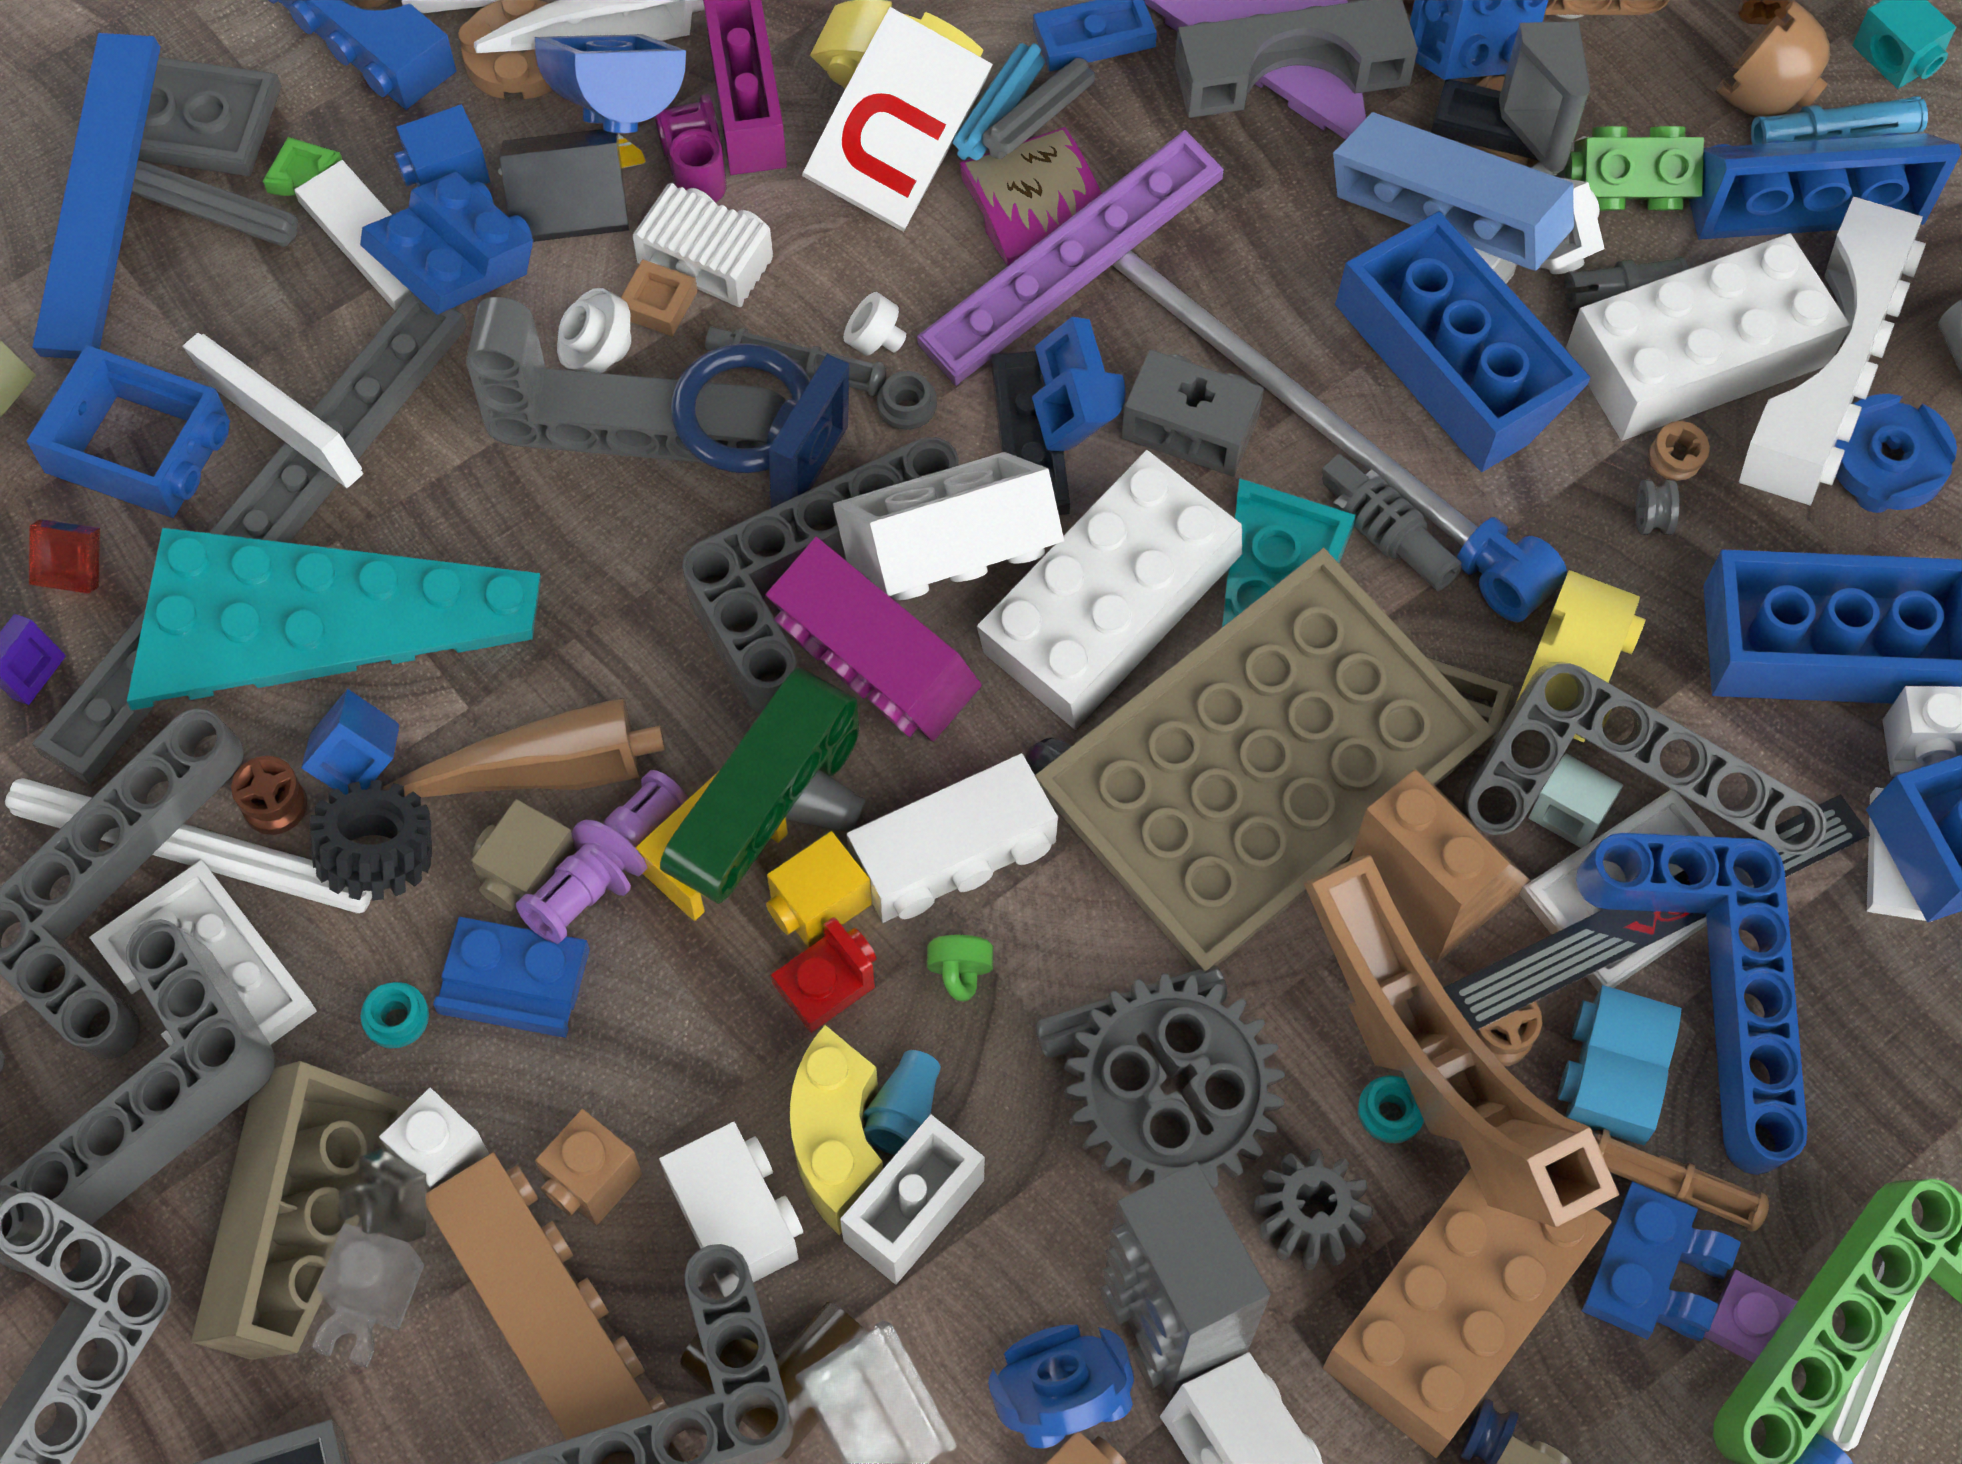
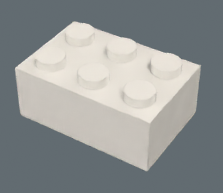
[833,452,1064,600]

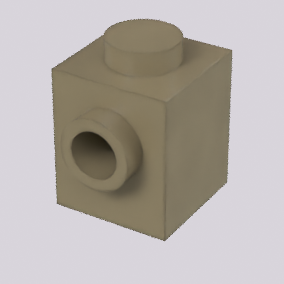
[471,799,576,912]

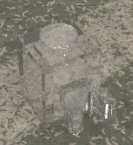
[311,1223,424,1368]

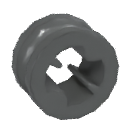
[1636,479,1679,535]

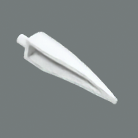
[474,0,704,53]

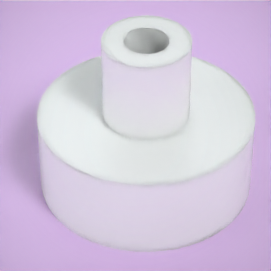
[844,292,906,356]

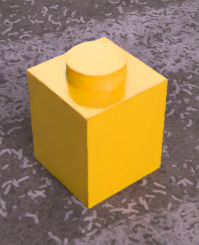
[766,831,872,948]

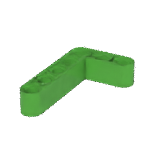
[1713,1179,1962,1464]

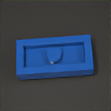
[1033,0,1157,72]

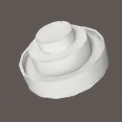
[557,288,631,373]

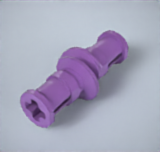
[516,770,688,944]

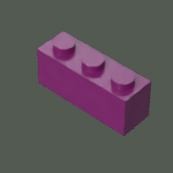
[703,0,787,175]

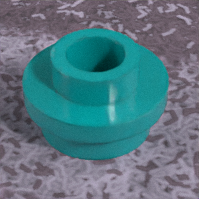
[360,982,429,1048]
[1358,1075,1424,1143]

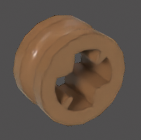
[1648,421,1710,481]

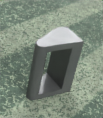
[1499,21,1590,172]

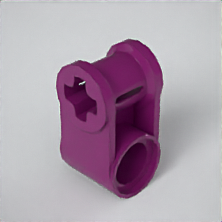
[654,93,727,203]

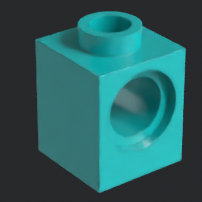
[1852,0,1956,89]

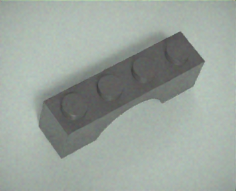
[1174,0,1418,118]

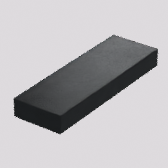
[991,351,1070,515]

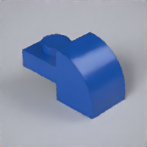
[1032,317,1126,451]

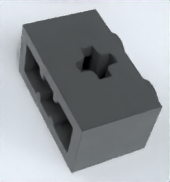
[1122,349,1264,477]

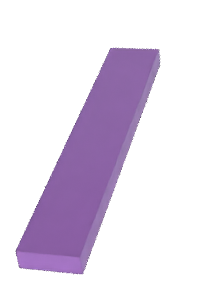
[917,130,1224,386]

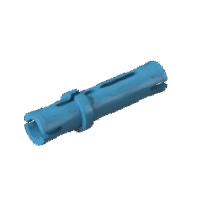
[1751,96,1928,145]

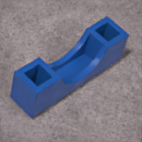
[268,0,457,110]

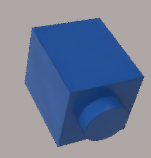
[393,104,490,187]

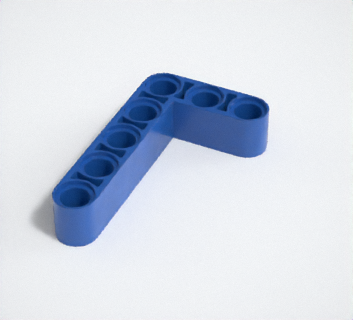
[1576,833,1808,1175]

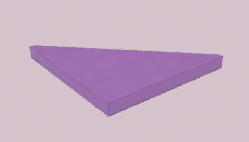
[1144,0,1366,140]

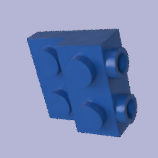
[360,171,533,315]

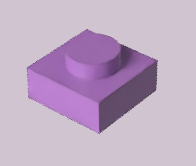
[1704,1269,1798,1363]

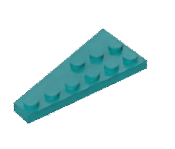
[127,528,541,711]

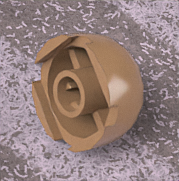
[1715,0,1830,117]

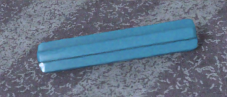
[953,43,1045,160]

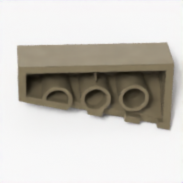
[191,1061,414,1360]

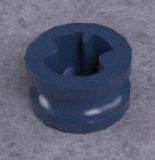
[1460,1398,1519,1464]

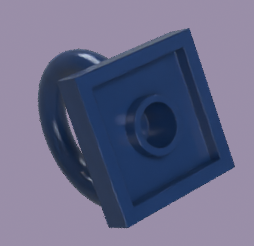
[671,343,849,508]

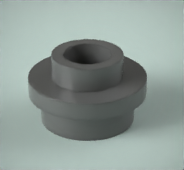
[877,371,937,430]

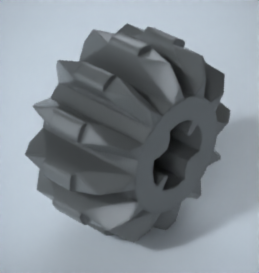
[1253,1148,1373,1270]

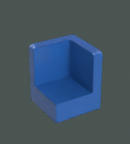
[301,689,399,795]

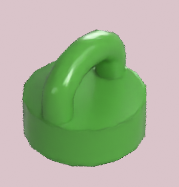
[927,935,994,1002]

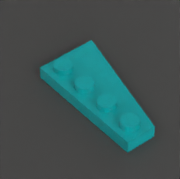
[1222,478,1355,627]

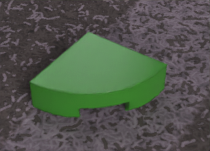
[263,137,342,196]

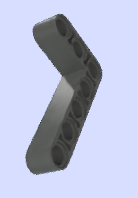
[466,297,786,463]
[682,437,959,714]
[1463,662,1826,855]
[0,708,244,1059]
[0,919,275,1272]
[0,1185,171,1464]
[492,1244,793,1464]

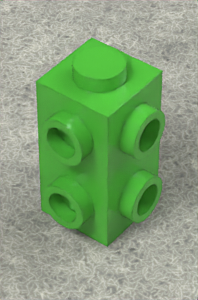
[1565,126,1704,211]

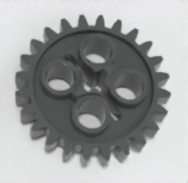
[1063,973,1285,1190]

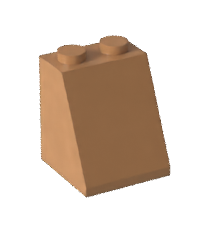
[1350,769,1531,964]

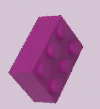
[765,536,982,742]

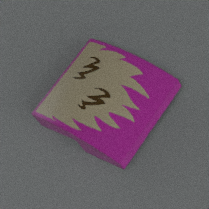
[960,127,1102,266]

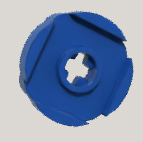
[1834,394,1957,513]
[988,1325,1134,1448]

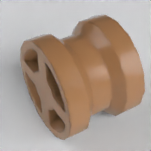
[1474,1001,1542,1066]

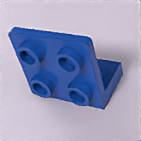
[1410,0,1548,80]

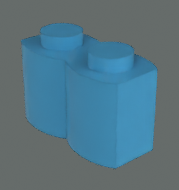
[1558,985,1682,1146]

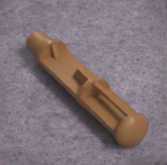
[1592,1128,1769,1232]

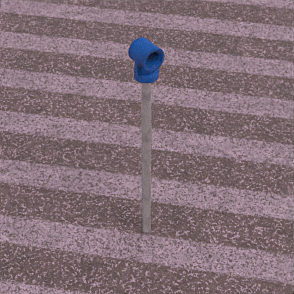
[1112,250,1568,622]

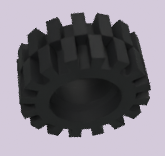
[310,780,432,901]

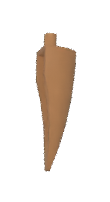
[383,698,666,797]

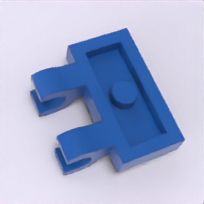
[1582,1181,1741,1342]

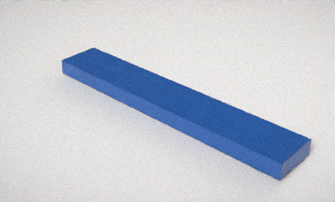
[32,33,161,359]

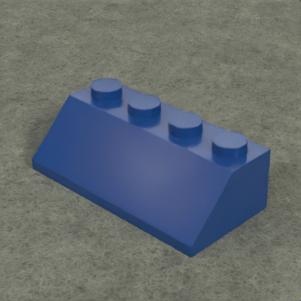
[1689,133,1962,240]
[1335,211,1591,473]

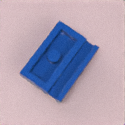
[433,917,590,1038]

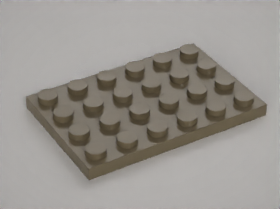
[1035,548,1496,972]

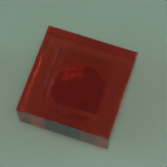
[29,519,100,594]

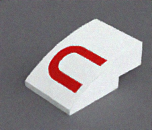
[802,7,993,232]

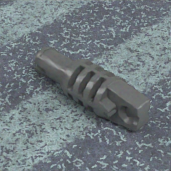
[1322,454,1462,591]

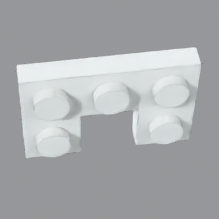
[89,859,317,1059]

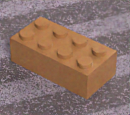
[1322,1168,1612,1459]

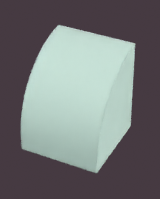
[1529,753,1623,848]

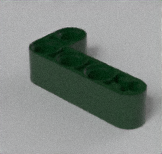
[660,667,859,904]

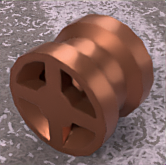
[231,755,307,835]

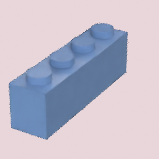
[1333,112,1574,271]

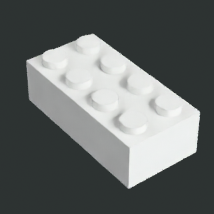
[1566,233,1850,441]
[977,450,1242,730]

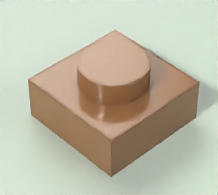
[621,259,698,337]

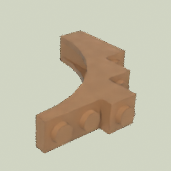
[1304,855,1619,1227]

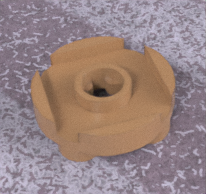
[458,0,552,99]

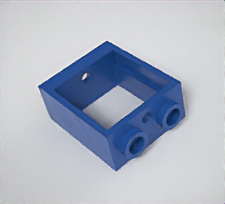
[26,345,230,518]

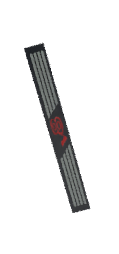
[1443,794,1870,1031]

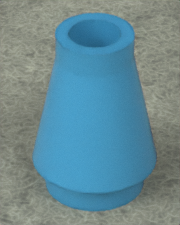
[863,1050,941,1155]

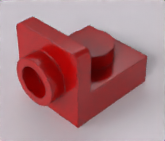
[771,917,877,1033]

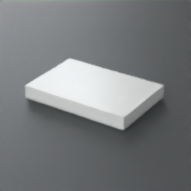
[1519,790,1754,992]

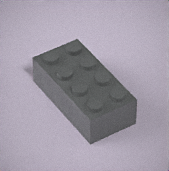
[1099,1161,1271,1402]

